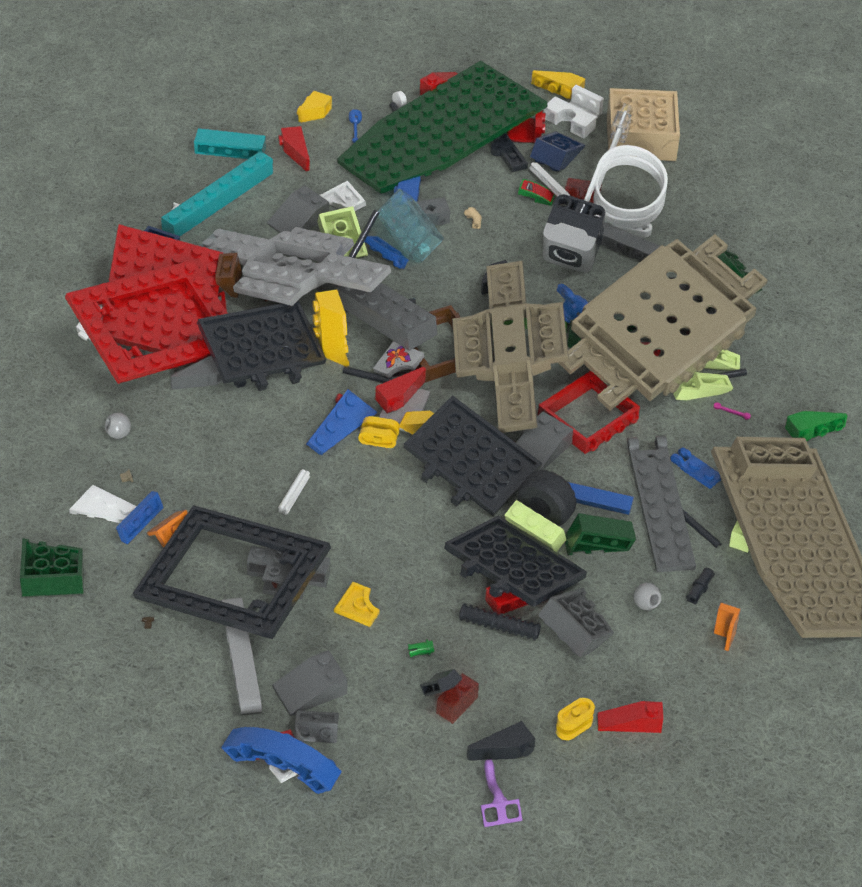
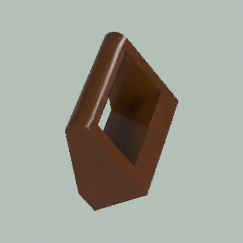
[215,253,242,298]

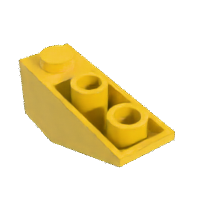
[531,70,585,99]

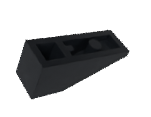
[467,721,535,761]

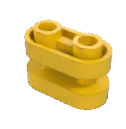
[358,416,400,448]
[556,698,595,740]

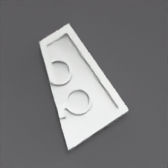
[69,485,137,523]

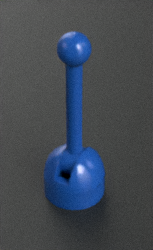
[349,110,362,143]

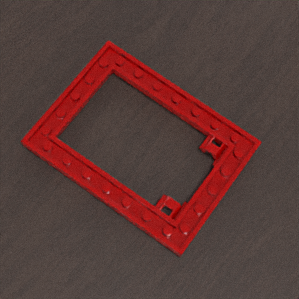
[65,260,228,384]

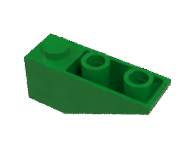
[785,411,848,441]

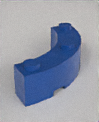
[221,727,342,794]

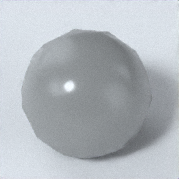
[105,413,131,439]
[633,582,661,611]

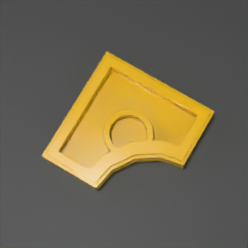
[334,582,380,627]

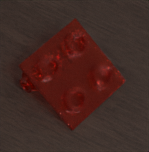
[565,178,602,203]

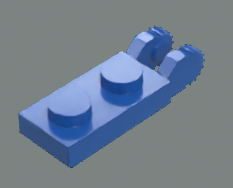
[670,447,722,489]

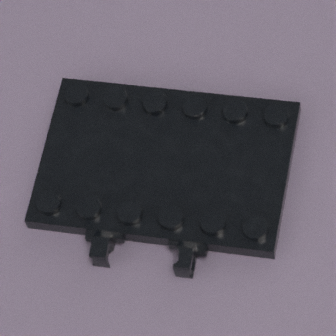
[197,301,327,391]
[403,395,542,517]
[444,515,587,607]

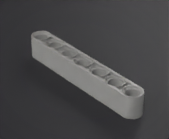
[221,597,262,714]

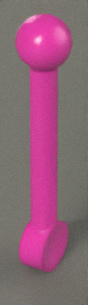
[714,403,751,420]

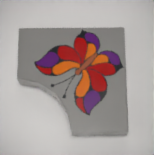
[373,341,425,378]

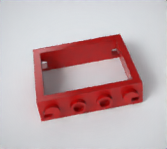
[537,371,640,454]

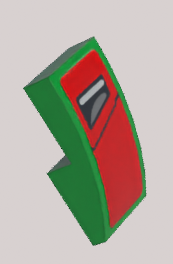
[518,179,555,206]

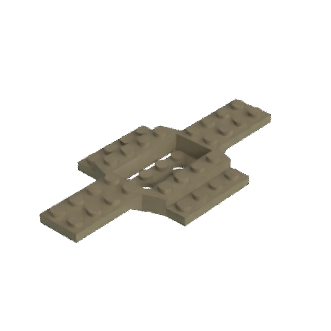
[453,261,569,433]

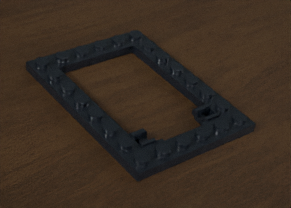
[133,505,331,639]

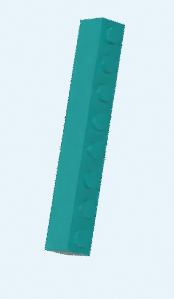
[161,151,273,236]

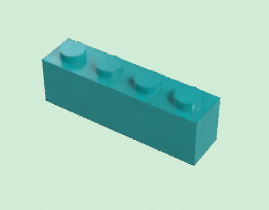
[194,128,266,159]

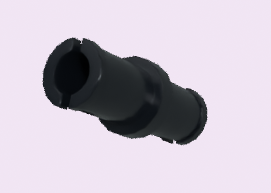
[686,567,715,604]

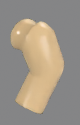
[464,207,482,229]

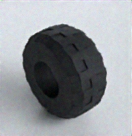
[518,470,576,526]

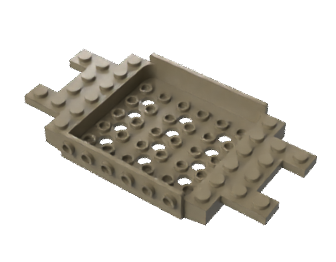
[559,234,768,411]

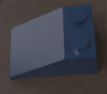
[530,131,586,171]

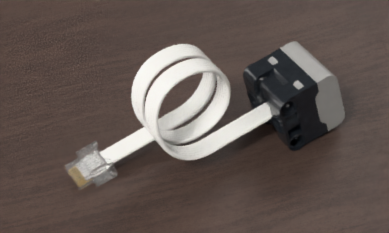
[542,103,668,273]

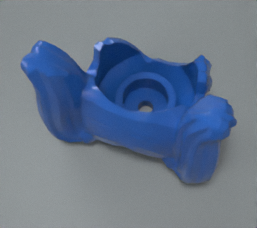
[556,284,590,323]

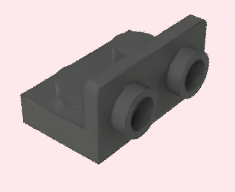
[294,710,339,743]

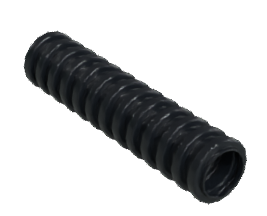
[459,603,541,641]

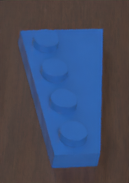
[306,389,378,455]

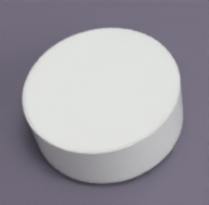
[392,91,407,108]

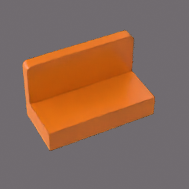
[147,510,188,547]
[714,603,740,651]

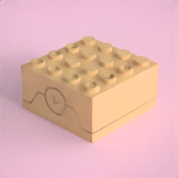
[607,88,680,161]

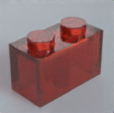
[436,673,479,724]

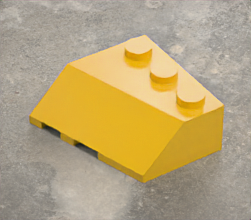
[312,290,349,366]

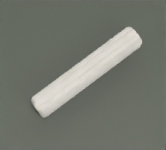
[278,469,310,515]

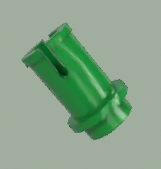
[408,639,434,657]

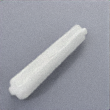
[529,162,570,196]

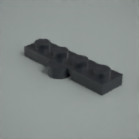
[490,133,528,172]

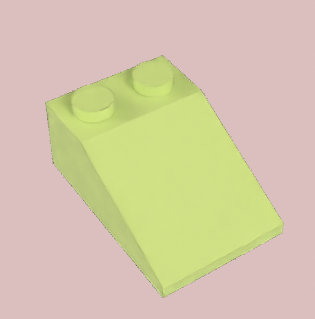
[317,206,368,258]

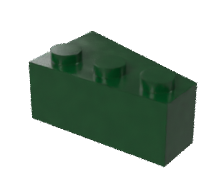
[565,513,636,556]

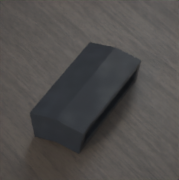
[420,669,463,696]

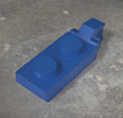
[364,236,409,269]

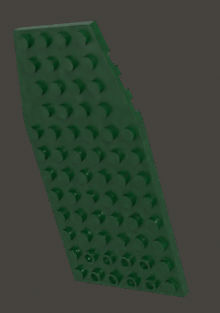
[337,60,548,194]

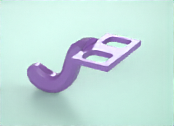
[481,760,522,827]

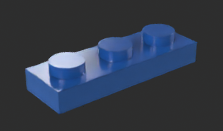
[116,491,164,544]

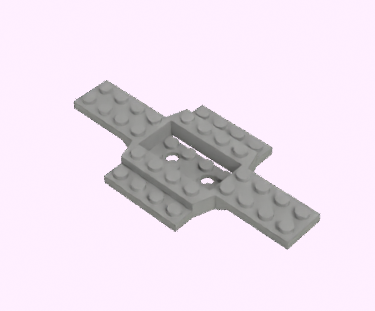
[199,227,391,306]

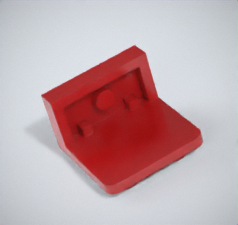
[507,111,546,143]

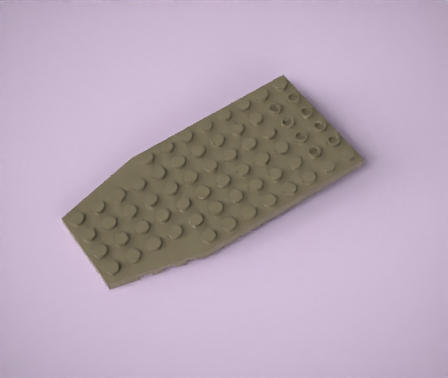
[711,437,862,638]

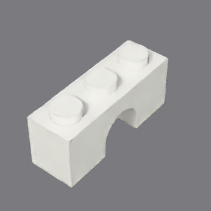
[543,96,597,139]

